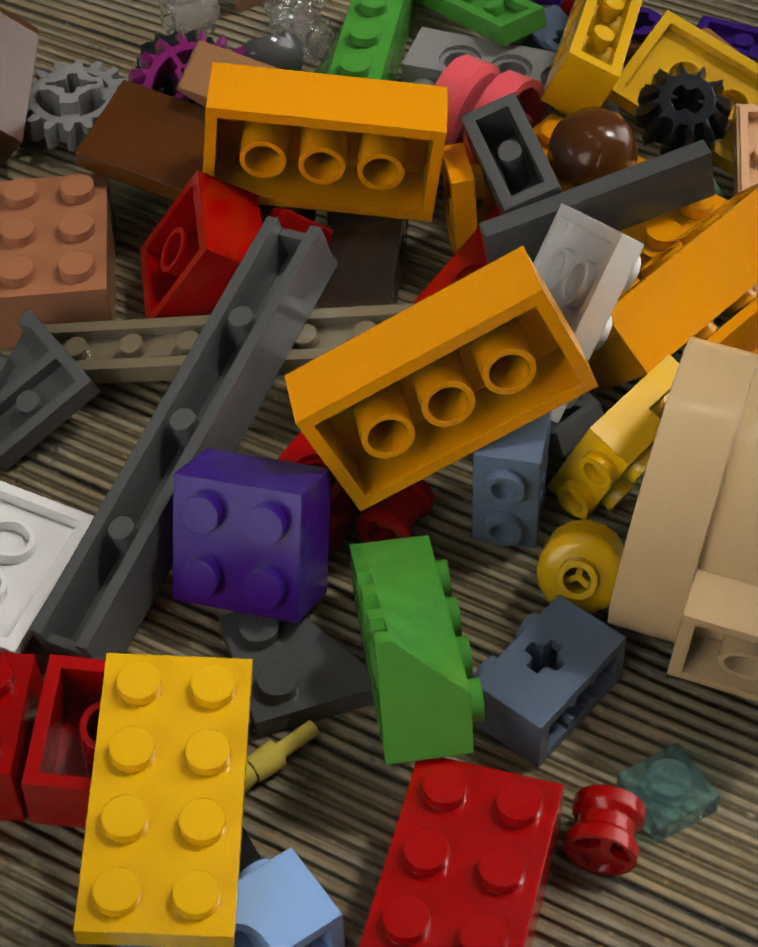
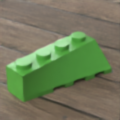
[313,0,414,81]
[349,535,485,765]

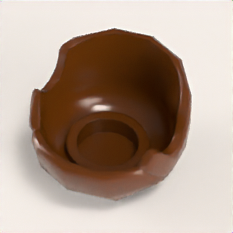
[547,106,638,185]

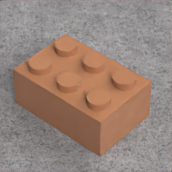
[0,173,116,350]

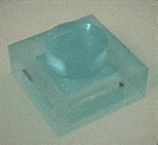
[616,743,720,843]

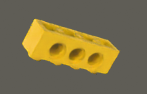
[540,0,643,116]

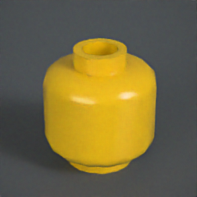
[536,519,624,614]

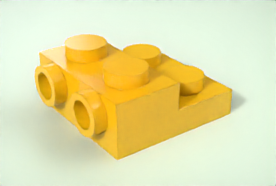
[547,354,679,520]

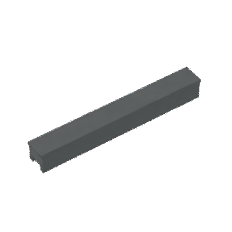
[29,216,338,660]

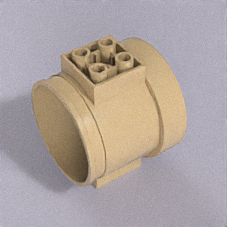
[607,336,758,702]

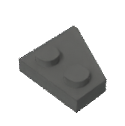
[0,309,101,471]

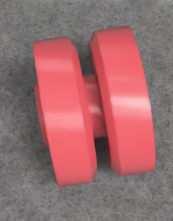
[435,54,545,174]

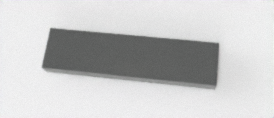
[479,140,715,265]

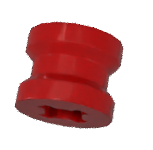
[563,784,647,876]

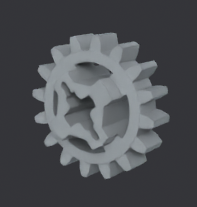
[24,59,128,151]

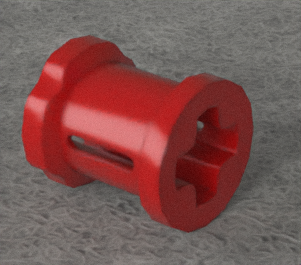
[355,479,435,543]

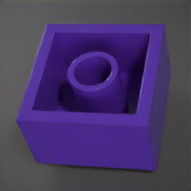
[173,449,331,623]

